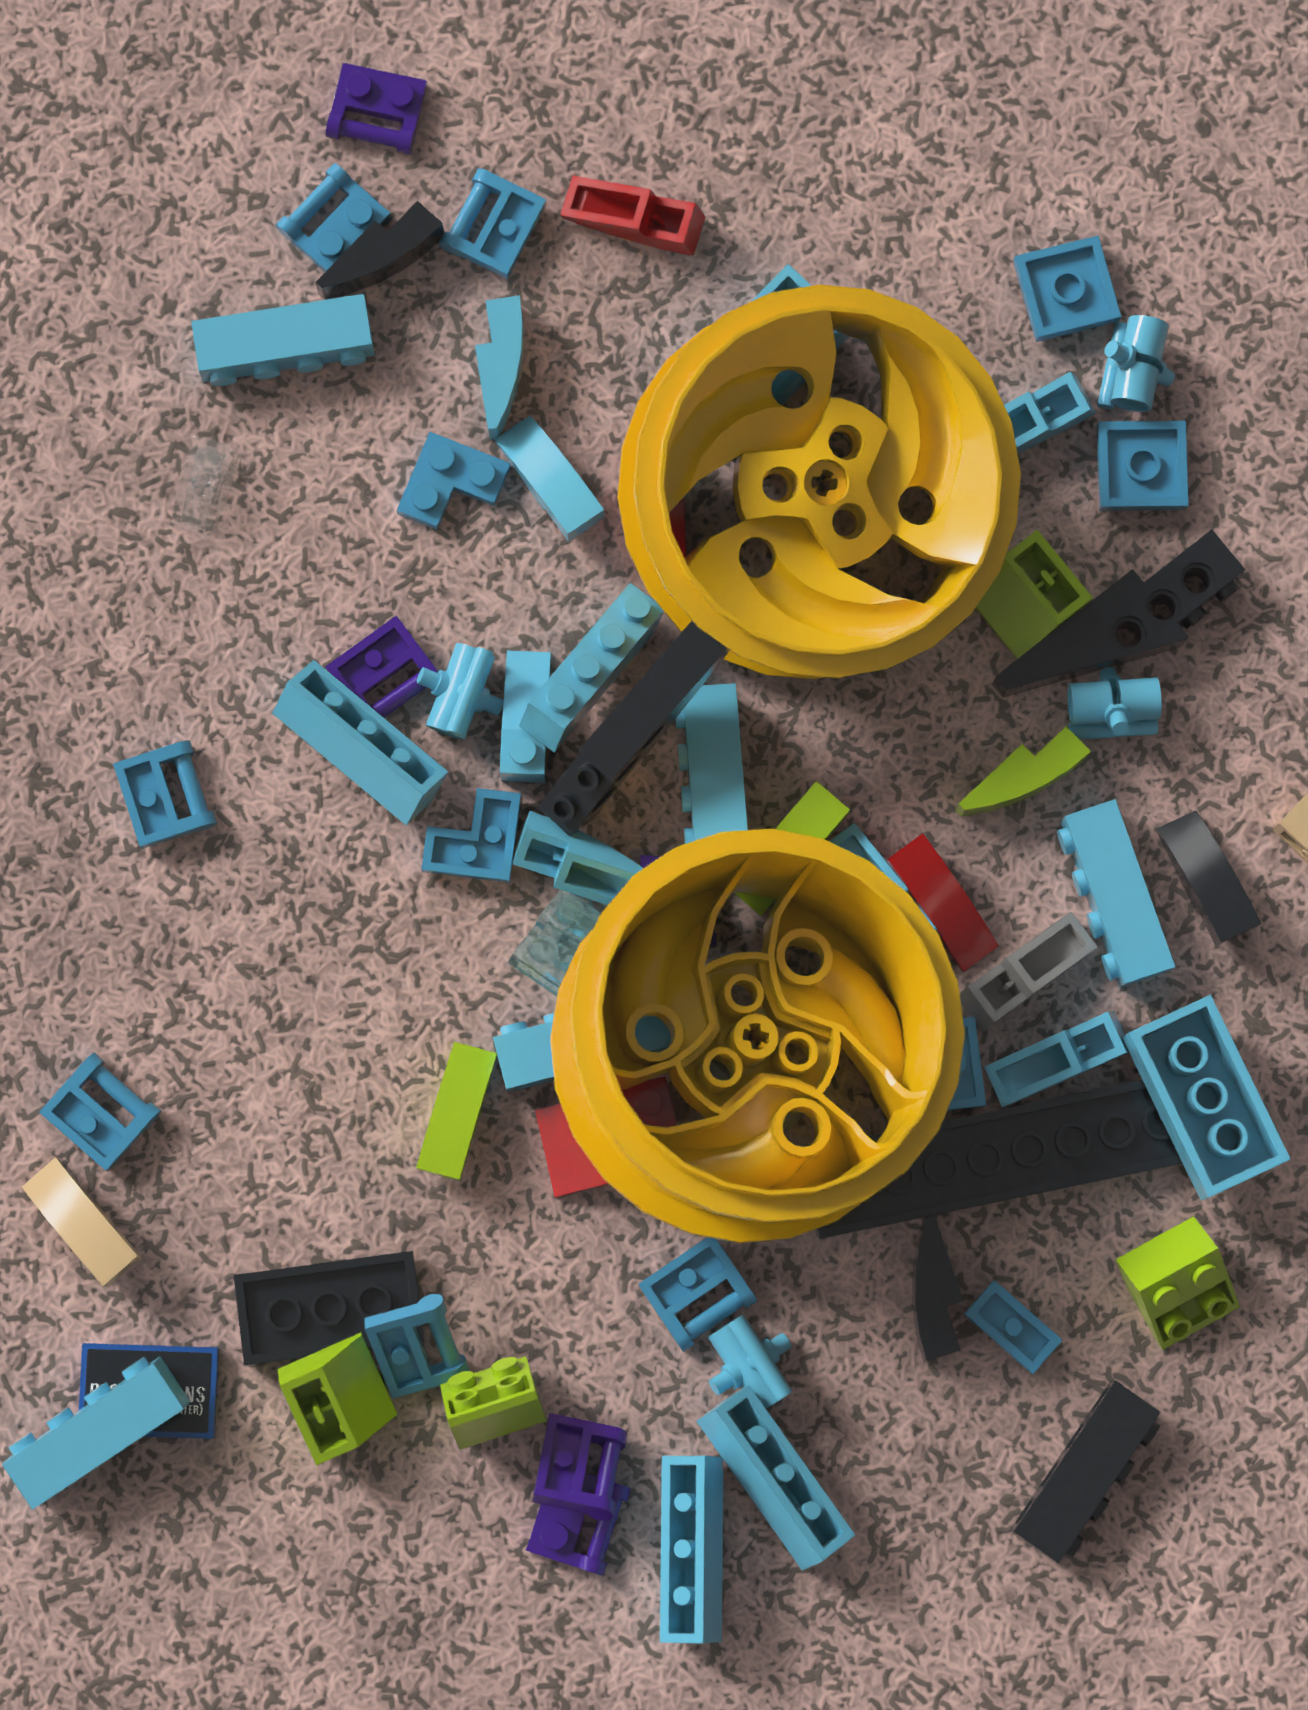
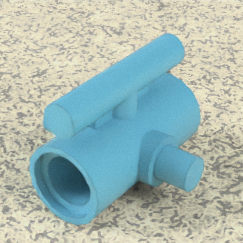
[1097,315,1175,412]
[417,643,504,740]
[1067,667,1162,740]
[708,1314,793,1408]

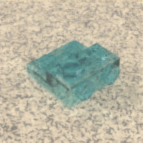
[508,890,601,997]

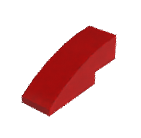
[560,175,706,256]
[886,833,999,973]

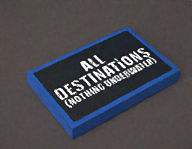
[79,1343,219,1439]

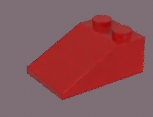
[535,1076,677,1198]

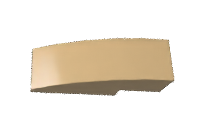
[22,1157,142,1288]

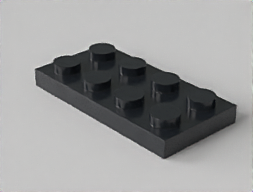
[233,1251,425,1366]

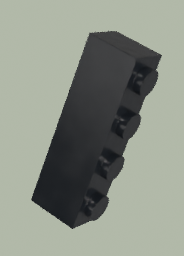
[1009,1380,1161,1564]

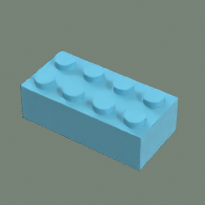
[1123,994,1291,1201]

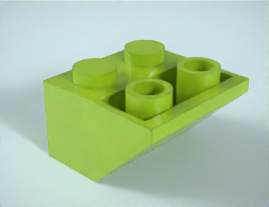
[975,530,1093,659]
[1115,1216,1240,1350]
[278,1333,397,1466]
[440,1356,546,1450]

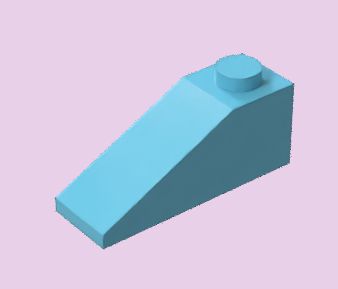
[500,651,551,783]

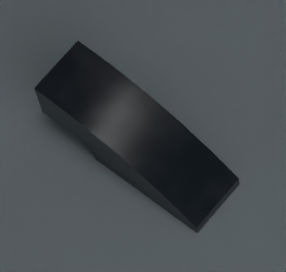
[315,201,444,300]
[1156,811,1261,946]
[912,1215,964,1362]

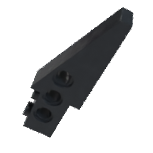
[992,529,1245,698]
[538,621,730,837]

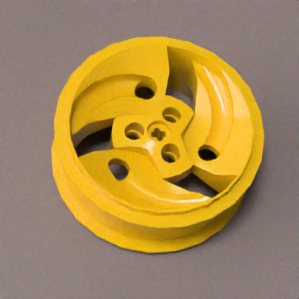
[617,284,1021,679]
[550,829,965,1243]

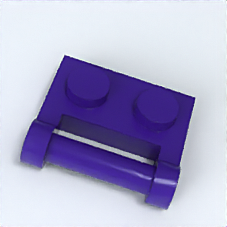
[325,63,427,155]
[325,615,438,718]
[532,1413,628,1521]
[526,1473,631,1576]

